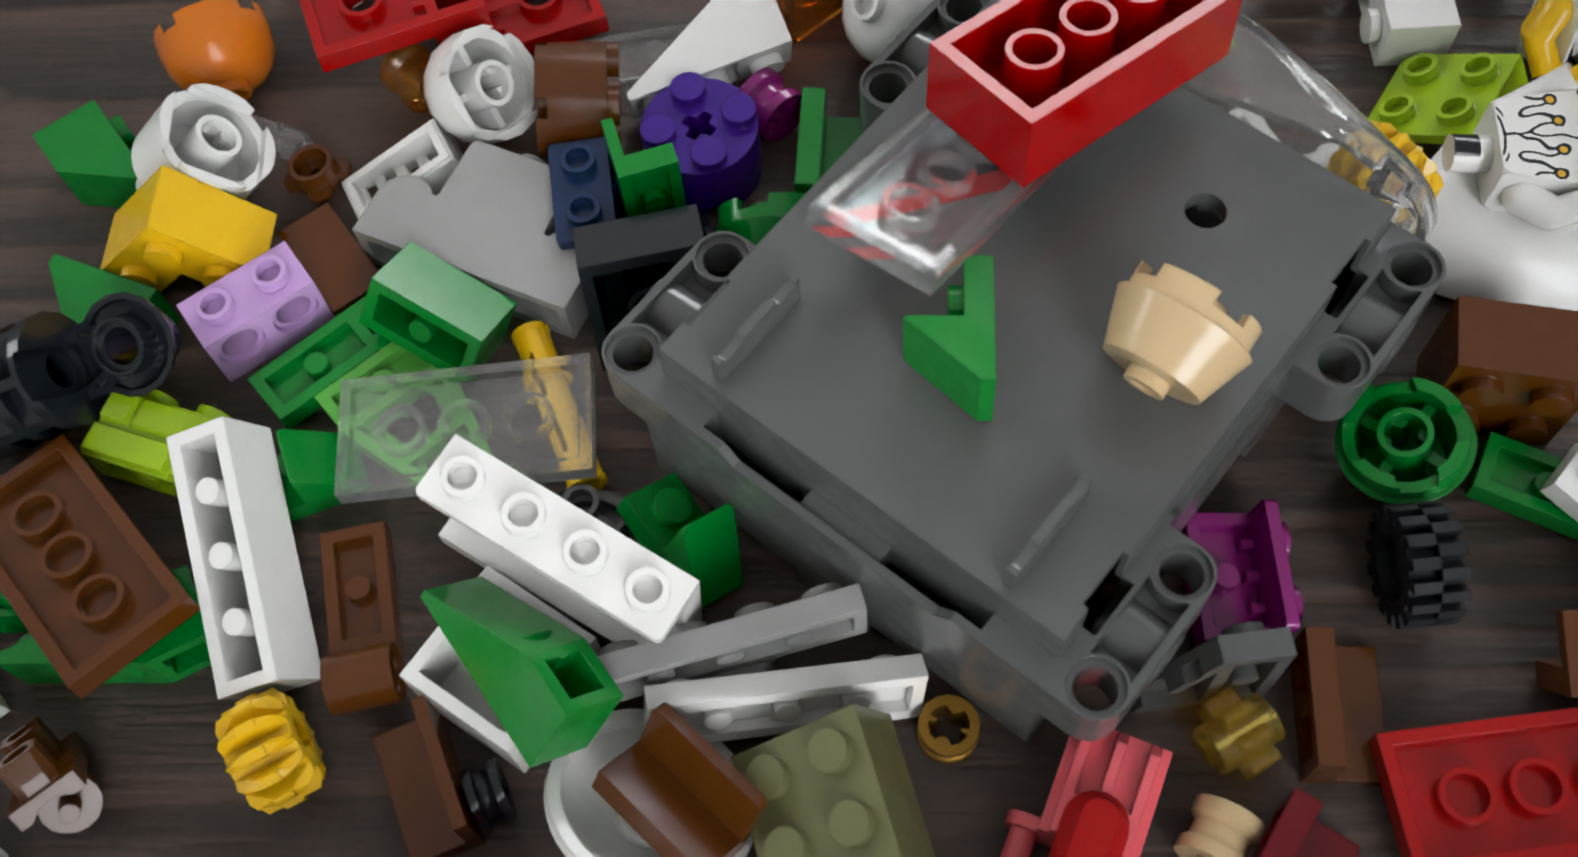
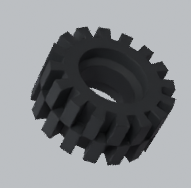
[1366,500,1472,629]

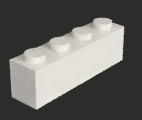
[166,416,321,699]

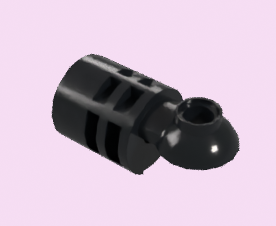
[0,292,181,461]

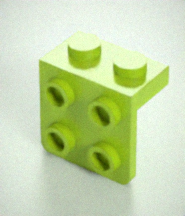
[1365,53,1529,144]

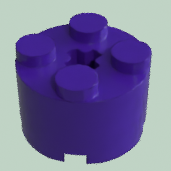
[640,72,762,214]

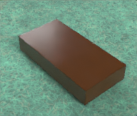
[277,202,378,317]

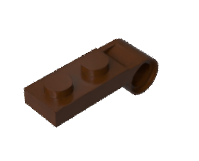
[319,520,407,716]

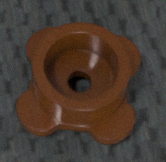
[284,144,352,203]

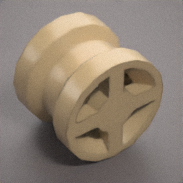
[1174,793,1265,857]

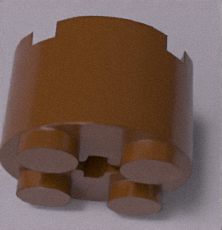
[534,42,622,159]

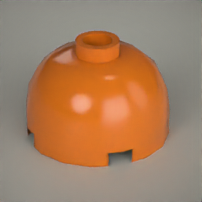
[153,0,276,100]

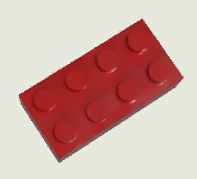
[926,0,1242,188]

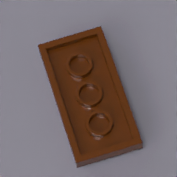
[0,434,200,699]

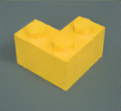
[100,165,277,293]

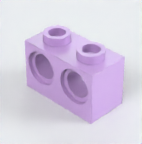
[176,241,335,383]

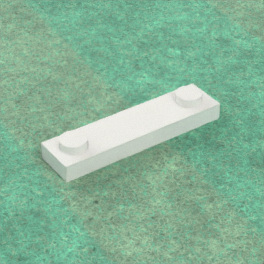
[644,653,929,743]

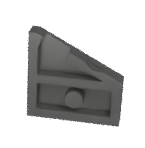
[1132,621,1298,713]

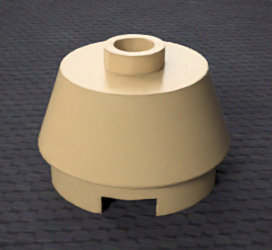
[1103,261,1262,405]

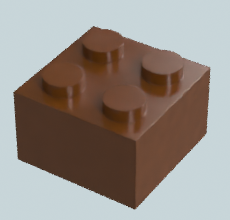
[1416,295,1578,446]

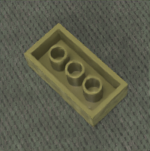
[731,703,936,857]

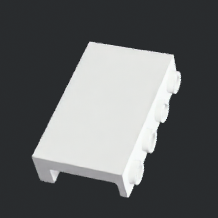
[416,434,702,644]

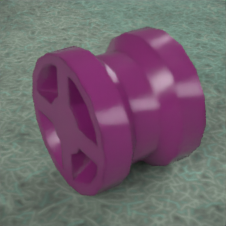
[740,68,802,142]

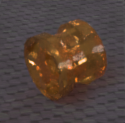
[380,43,431,113]

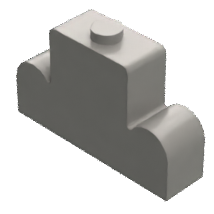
[352,141,589,339]

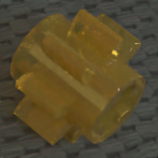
[1193,687,1285,782]

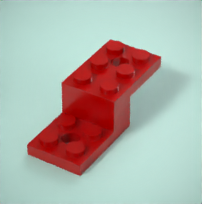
[299,0,609,73]

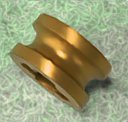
[917,694,981,764]

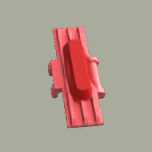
[1000,730,1173,857]

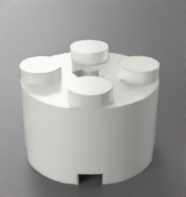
[131,83,276,200]

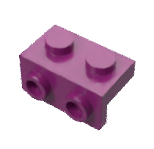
[1181,499,1303,647]

